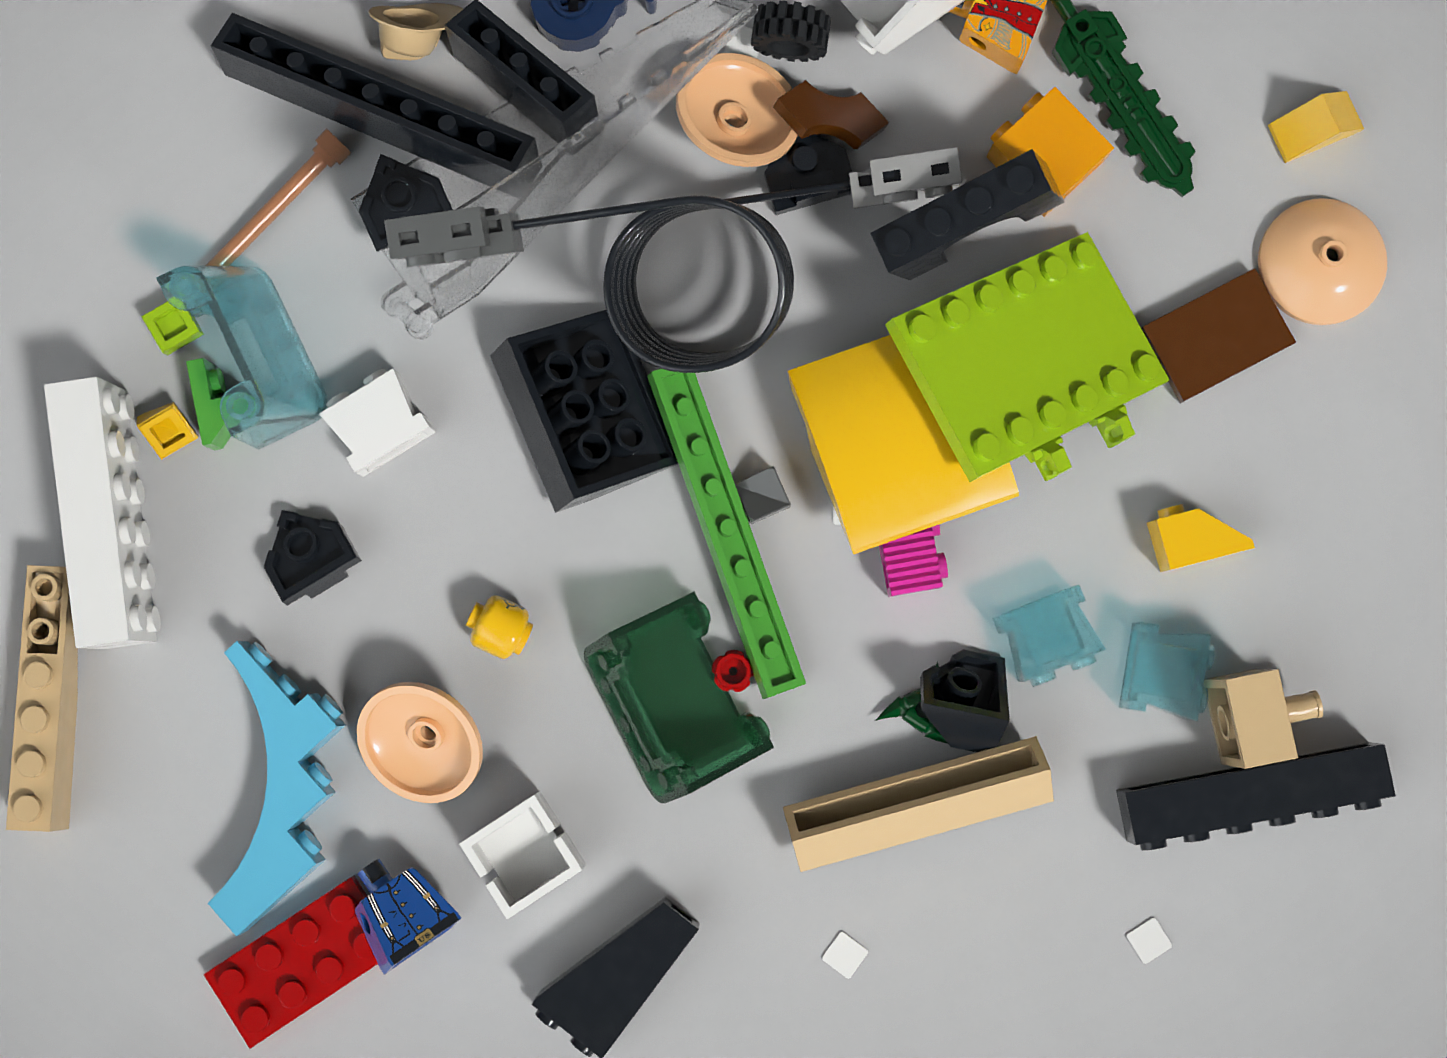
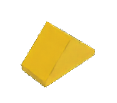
[1268,91,1364,163]

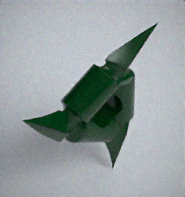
[875,661,948,744]

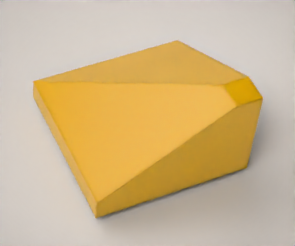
[136,402,198,460]

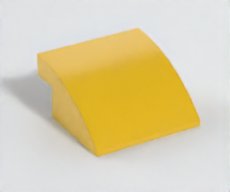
[788,335,1019,555]

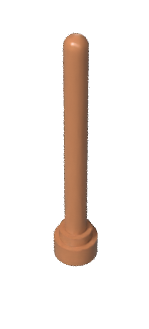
[195,128,351,289]

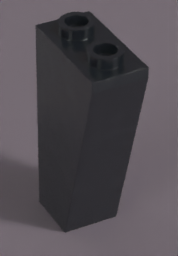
[531,897,700,1058]

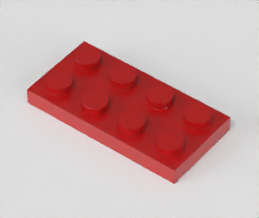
[203,875,378,1049]

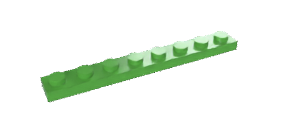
[647,369,806,699]

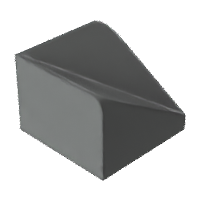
[735,466,791,524]

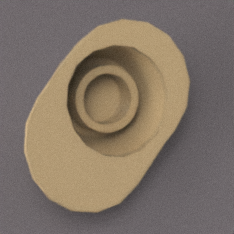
[368,3,463,61]

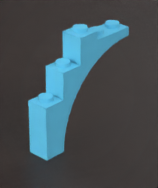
[207,641,346,937]

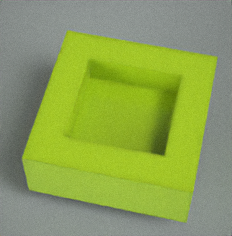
[141,295,204,356]

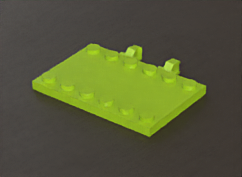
[885,232,1170,482]

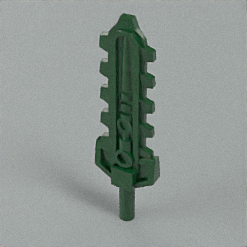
[1050,0,1196,197]

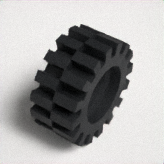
[751,1,831,62]

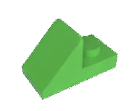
[186,358,255,451]

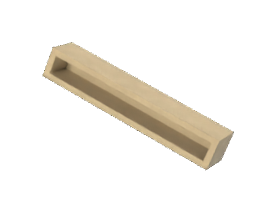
[783,736,1054,872]

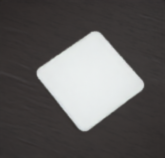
[724,24,759,59]
[1127,918,1172,964]
[822,932,868,979]

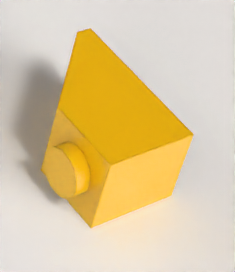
[1147,504,1255,572]

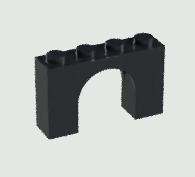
[870,149,1065,280]

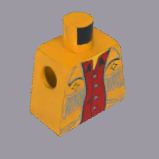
[949,0,1047,74]

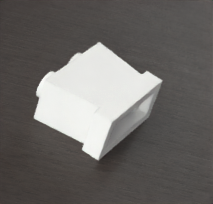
[319,369,436,477]

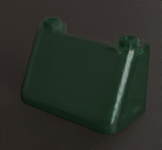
[584,591,774,804]

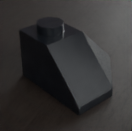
[920,649,1010,752]

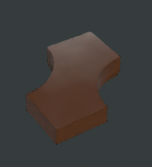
[773,80,889,150]

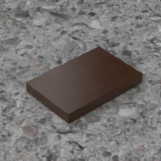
[1141,268,1296,403]

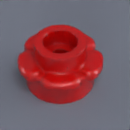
[712,650,754,692]

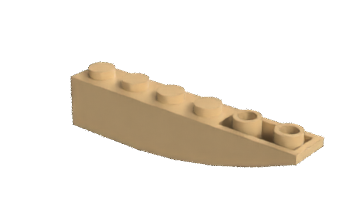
[6,565,78,832]

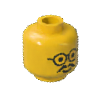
[465,595,533,659]

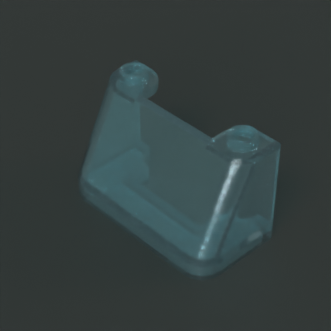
[156,266,328,450]

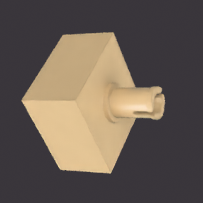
[1202,669,1323,769]

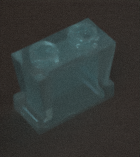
[992,584,1106,687]
[1119,622,1215,721]

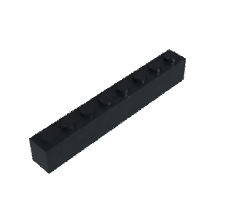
[210,12,541,199]

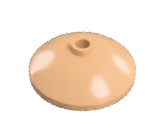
[676,53,798,167]
[1258,198,1387,325]
[357,682,483,803]

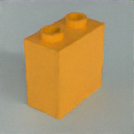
[986,87,1114,217]

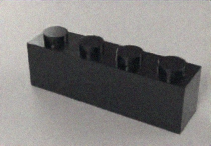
[445,0,600,153]

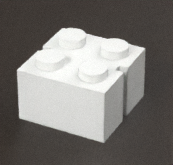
[459,791,587,919]

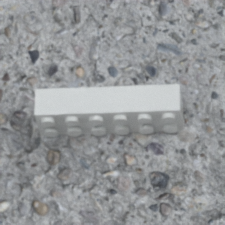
[44,377,161,649]

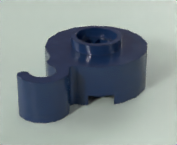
[530,0,657,52]

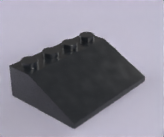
[490,310,678,513]

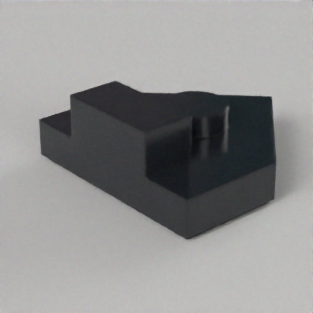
[764,134,852,215]
[359,154,453,252]
[263,510,362,606]

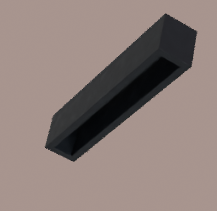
[1116,742,1396,851]

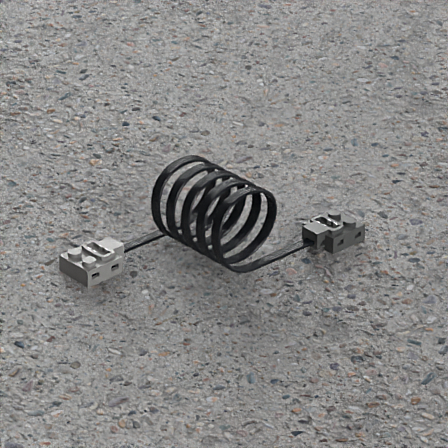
[384,147,962,373]

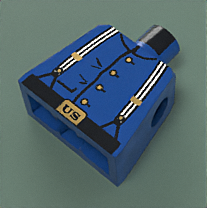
[355,859,461,975]

